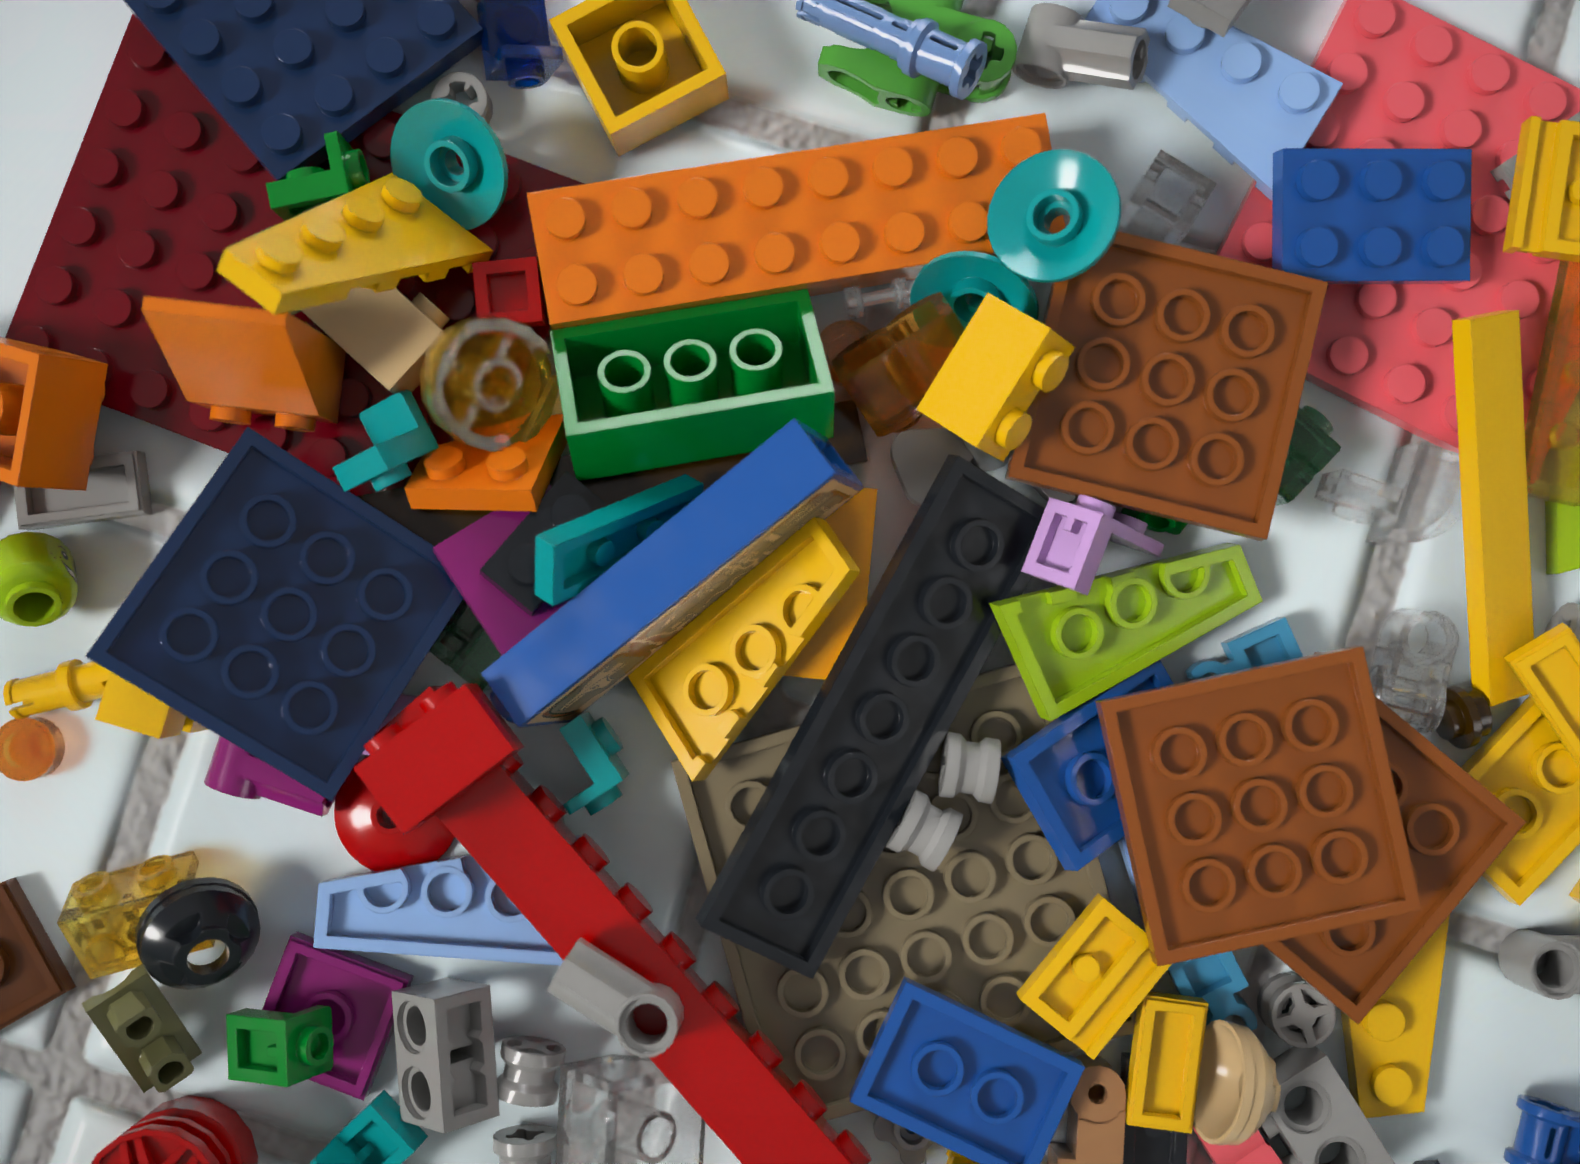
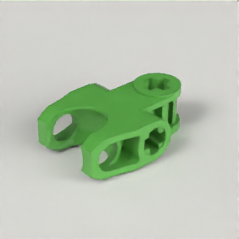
[818,0,1017,117]

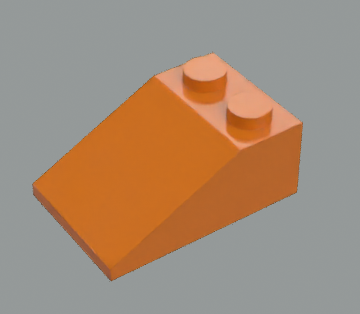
[142,296,346,432]
[0,337,108,491]

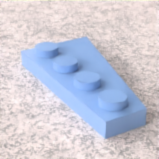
[1085,0,1343,201]
[313,835,581,966]

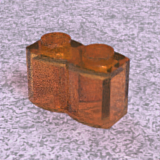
[831,292,965,437]

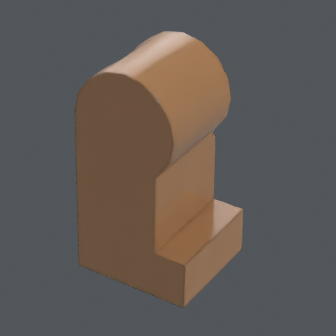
[1047,1054,1126,1164]

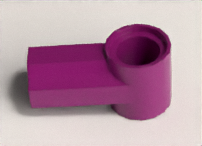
[204,736,337,817]

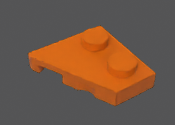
[404,414,567,512]

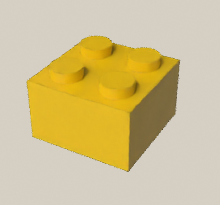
[549,0,729,157]

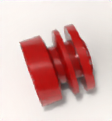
[91,1095,258,1164]

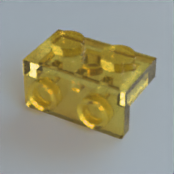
[57,851,215,979]

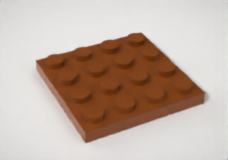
[1005,221,1328,541]
[1096,646,1422,967]
[1262,652,1526,1024]

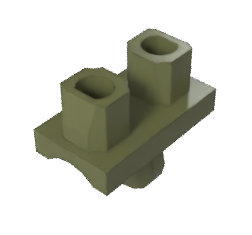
[81,964,202,1093]

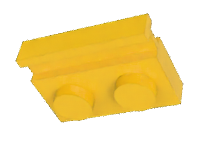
[1503,116,1580,262]
[1016,893,1172,1060]

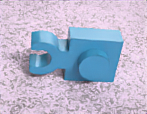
[1185,617,1303,679]
[1167,951,1257,1031]

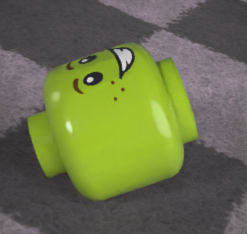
[0,532,78,627]

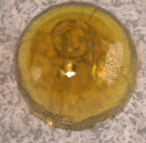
[419,316,558,452]

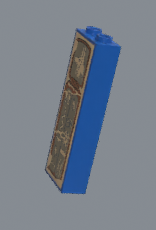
[481,418,865,728]

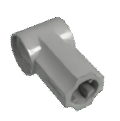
[1012,3,1150,90]
[1498,929,1580,1000]
[547,938,684,1057]

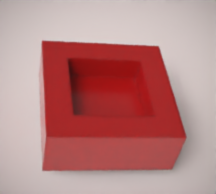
[472,256,547,332]

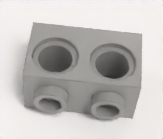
[392,977,500,1134]
[1260,1046,1395,1164]

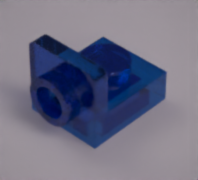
[477,0,564,89]

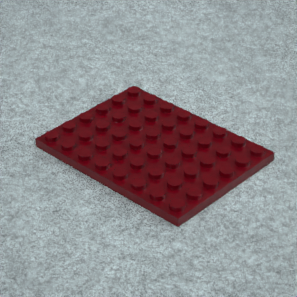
[5,13,584,496]

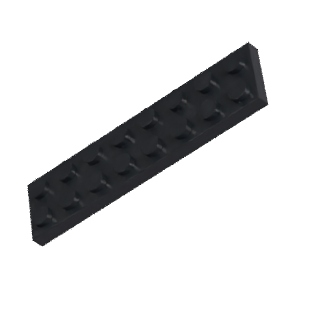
[695,454,1045,979]

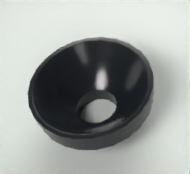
[135,877,261,990]

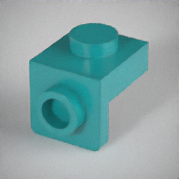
[332,390,439,492]
[559,711,629,816]
[309,1090,428,1164]

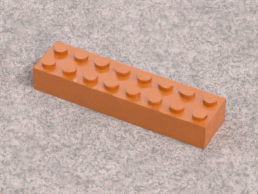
[527,113,1066,330]

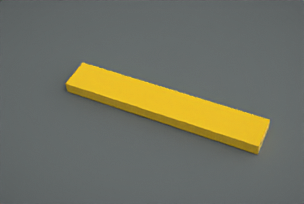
[1452,310,1534,707]

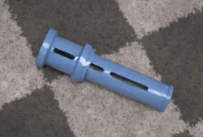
[796,0,988,100]

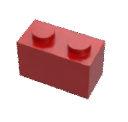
[353,681,524,835]

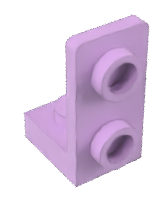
[1021,495,1164,595]

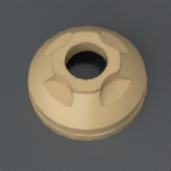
[1193,1019,1281,1146]

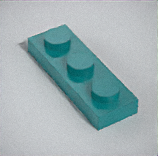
[535,474,704,606]

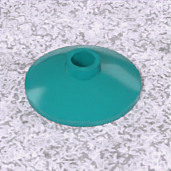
[390,98,508,230]
[987,149,1122,283]
[910,251,1039,352]

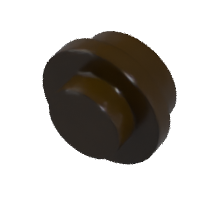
[1431,685,1493,749]

